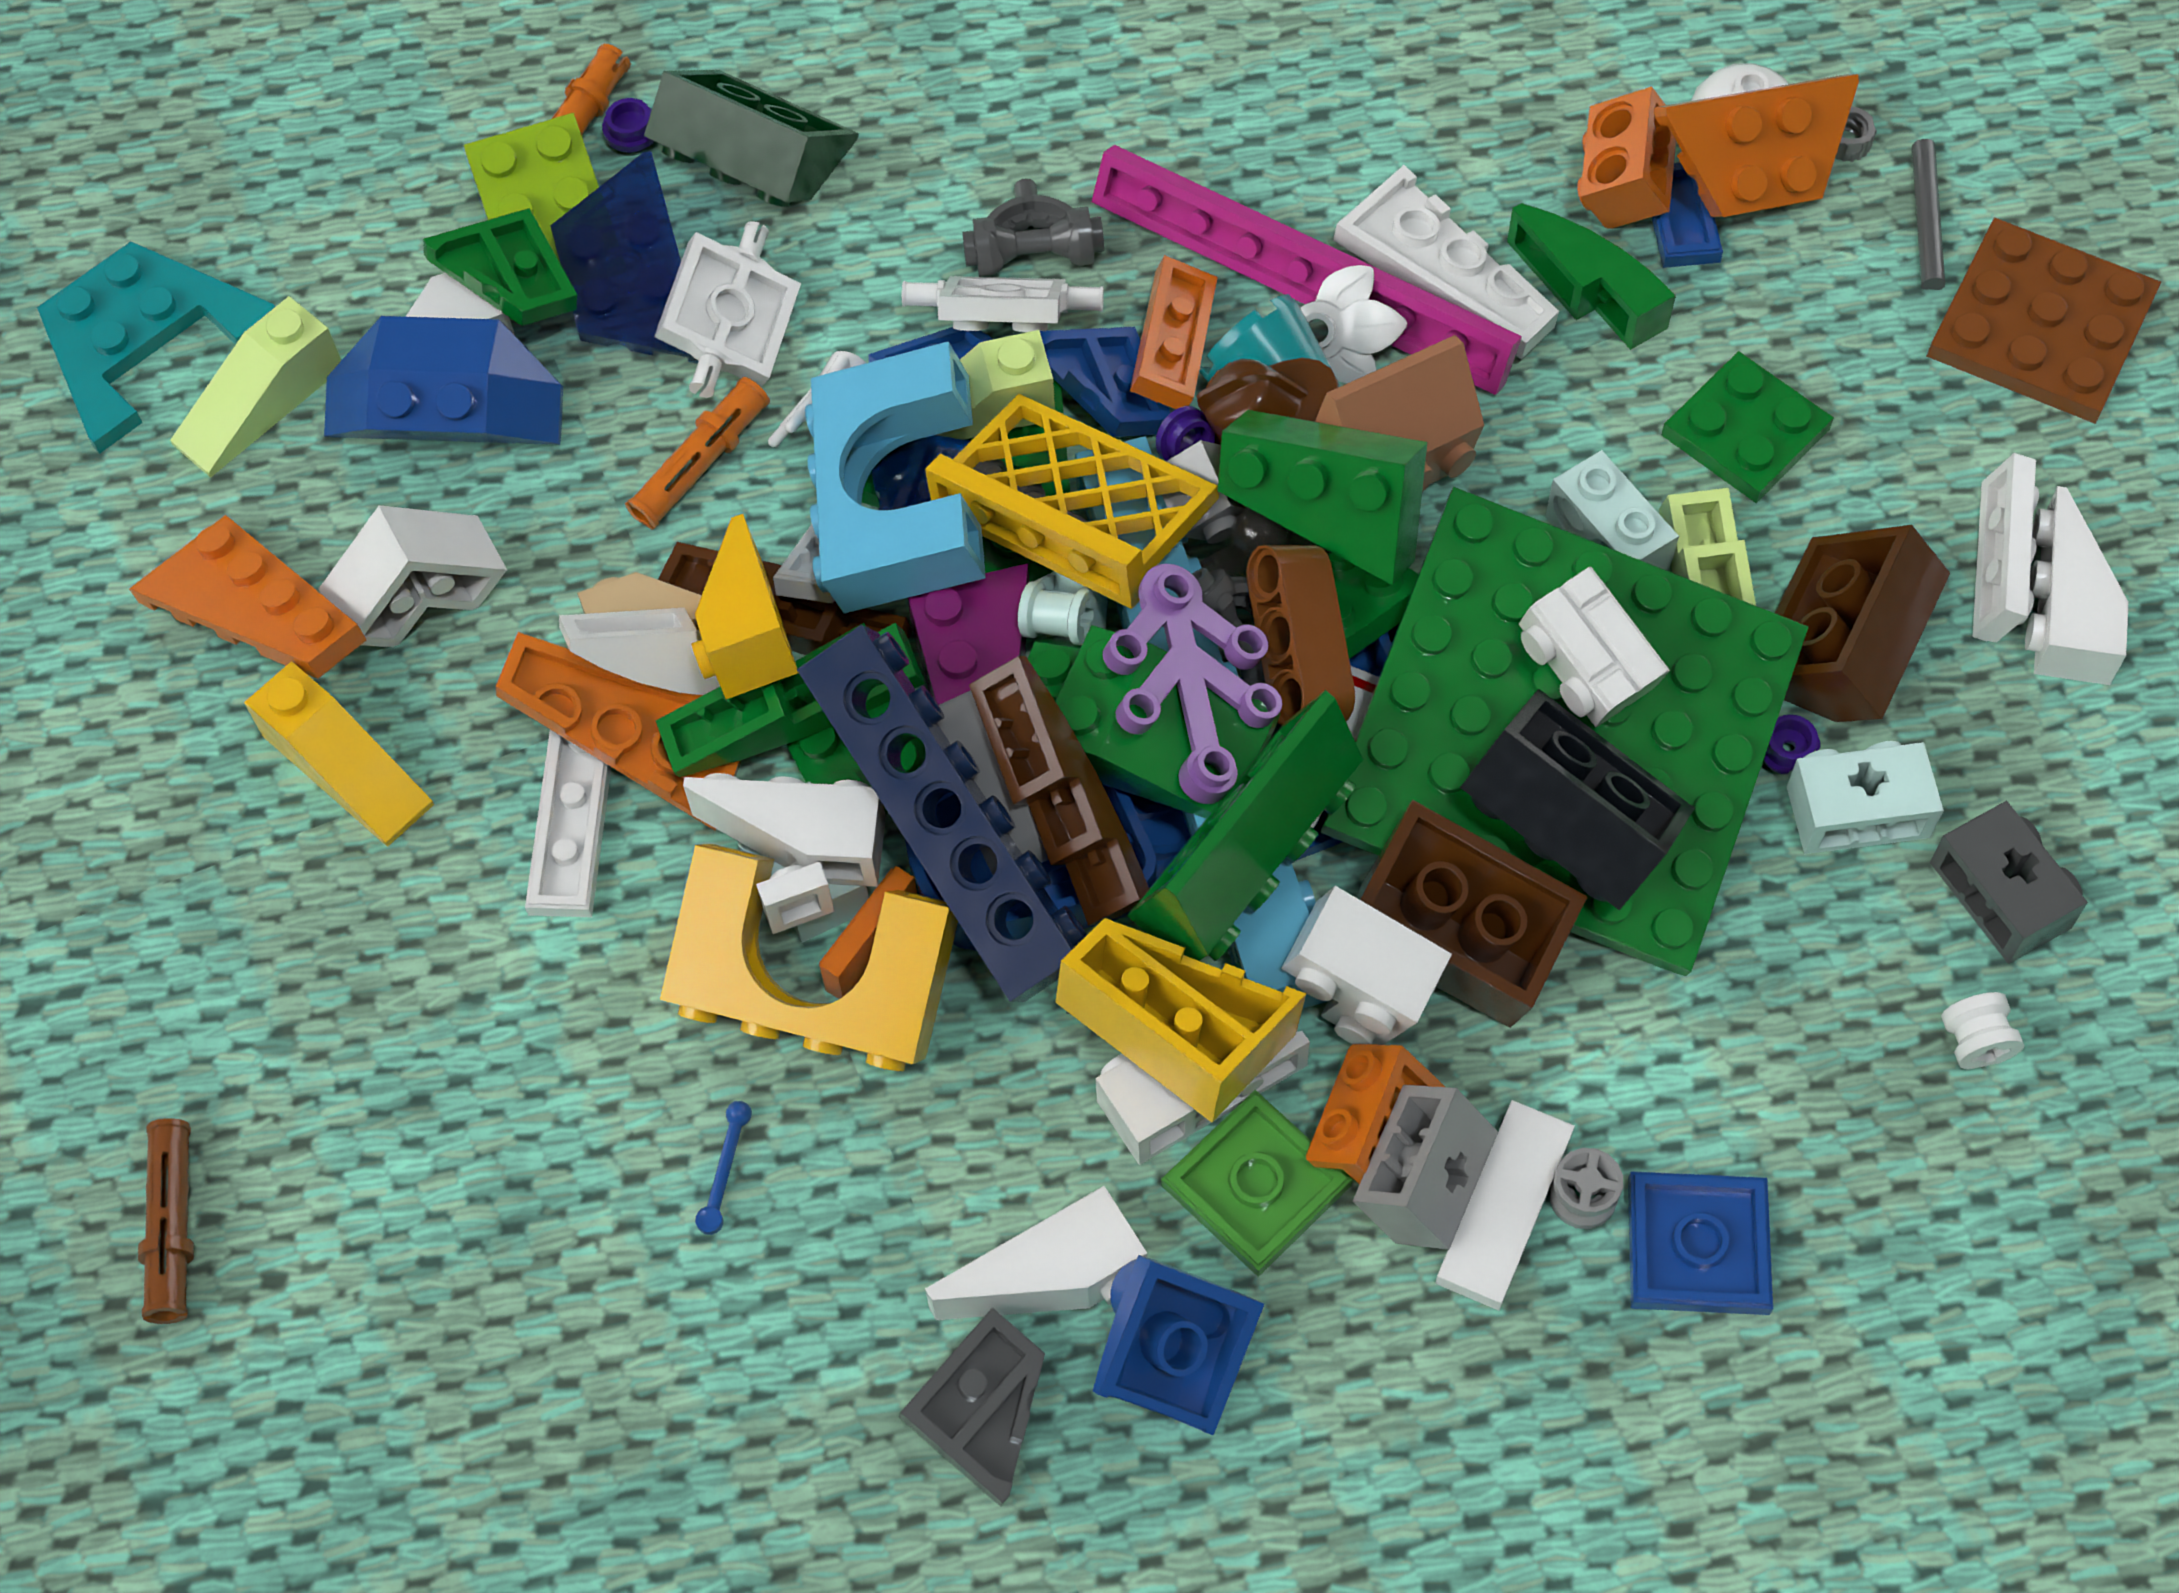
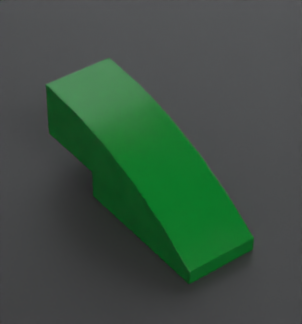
[1507,203,1676,350]

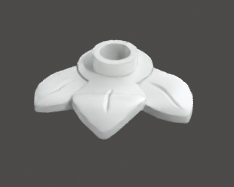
[1300,265,1408,384]

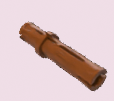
[138,1118,194,1324]

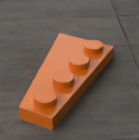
[129,515,367,679]
[496,632,742,831]

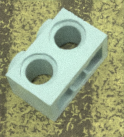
[1545,450,1679,571]

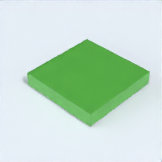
[1161,1090,1353,1277]

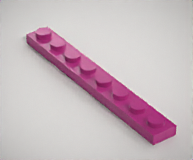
[1091,144,1522,395]

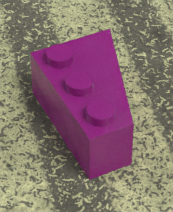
[908,563,1029,705]

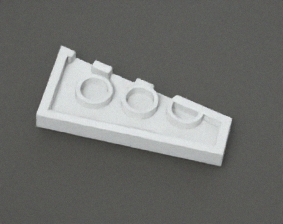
[1333,165,1559,359]

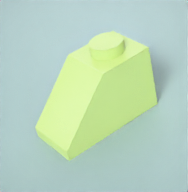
[936,330,1055,445]

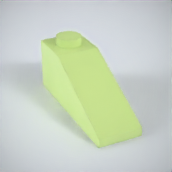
[170,296,342,478]

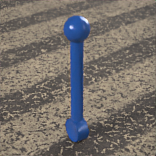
[695,1101,752,1235]

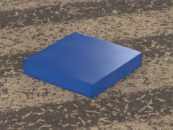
[1628,1172,1773,1315]

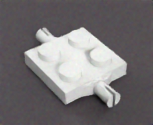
[654,221,801,398]
[902,276,1104,332]

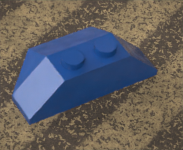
[324,316,563,445]

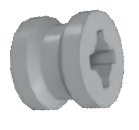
[1550,1148,1623,1229]

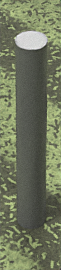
[1912,139,1945,290]

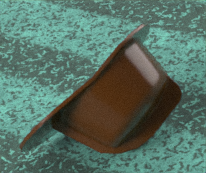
[1196,357,1339,445]

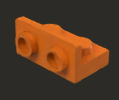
[1306,1044,1445,1185]

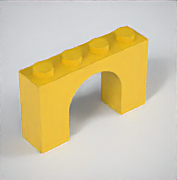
[660,844,958,1071]

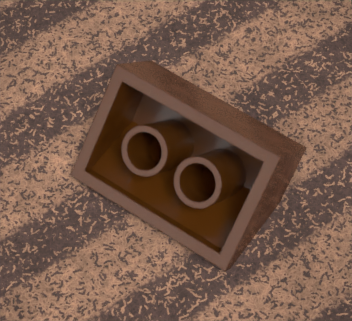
[1775,525,1950,722]
[1355,800,1587,1028]

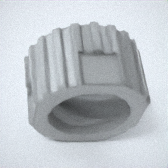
[1835,107,1877,162]

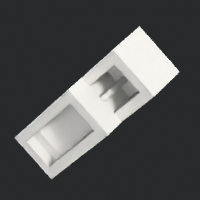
[559,608,720,695]

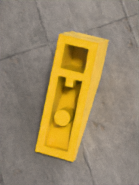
[691,514,798,700]
[244,661,434,847]

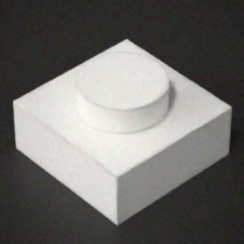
[756,862,835,934]

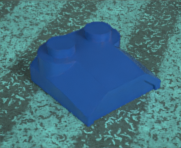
[1093,1255,1264,1436]

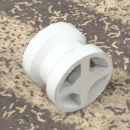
[1941,992,2024,1069]

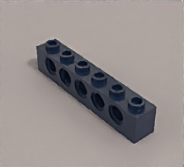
[797,625,1087,1002]

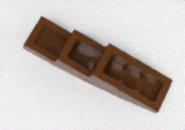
[658,542,913,655]
[969,656,1149,926]

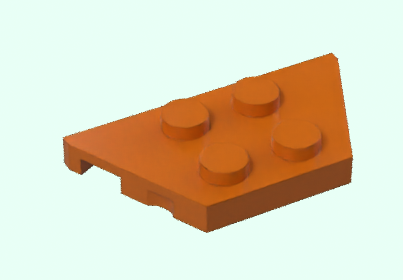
[1654,74,1859,217]

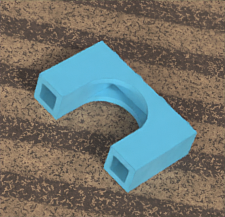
[805,341,986,613]

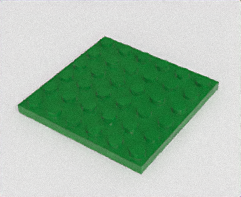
[1320,486,1808,977]

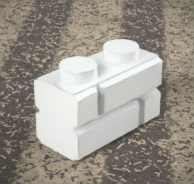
[1519,567,1670,727]

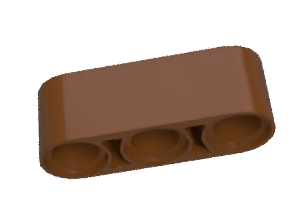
[1246,545,1355,725]

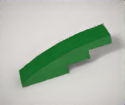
[655,623,925,777]

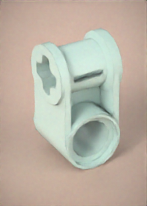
[1018,571,1108,646]

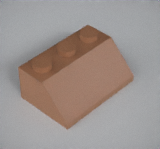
[1315,335,1484,492]

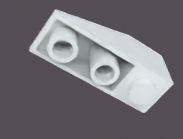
[2025,486,2128,685]
[683,773,886,887]

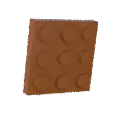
[1926,217,2161,424]

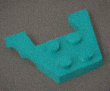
[37,241,276,454]

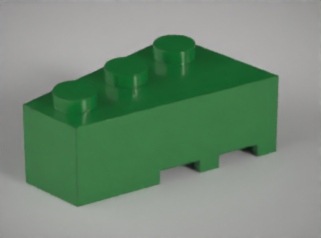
[1218,410,1428,585]

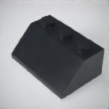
[1460,689,1695,911]

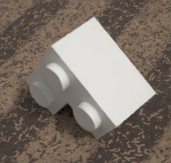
[319,505,507,647]
[1281,886,1452,1045]

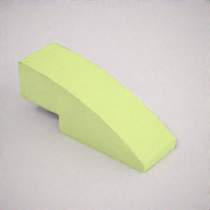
[1659,488,1756,606]

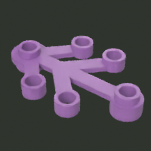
[1103,564,1282,804]

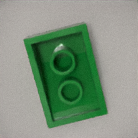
[1055,625,1281,818]

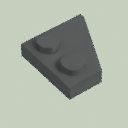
[899,1307,1045,1507]

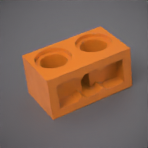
[1577,86,1676,229]

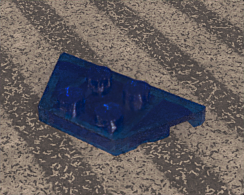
[550,151,699,364]

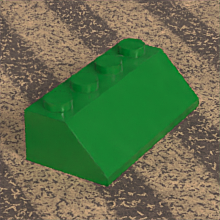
[1127,690,1363,961]

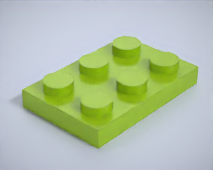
[463,113,627,289]

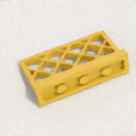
[925,393,1219,609]

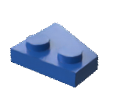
[1040,327,1171,437]

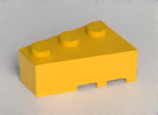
[1055,918,1306,1122]

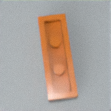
[1130,255,1218,409]

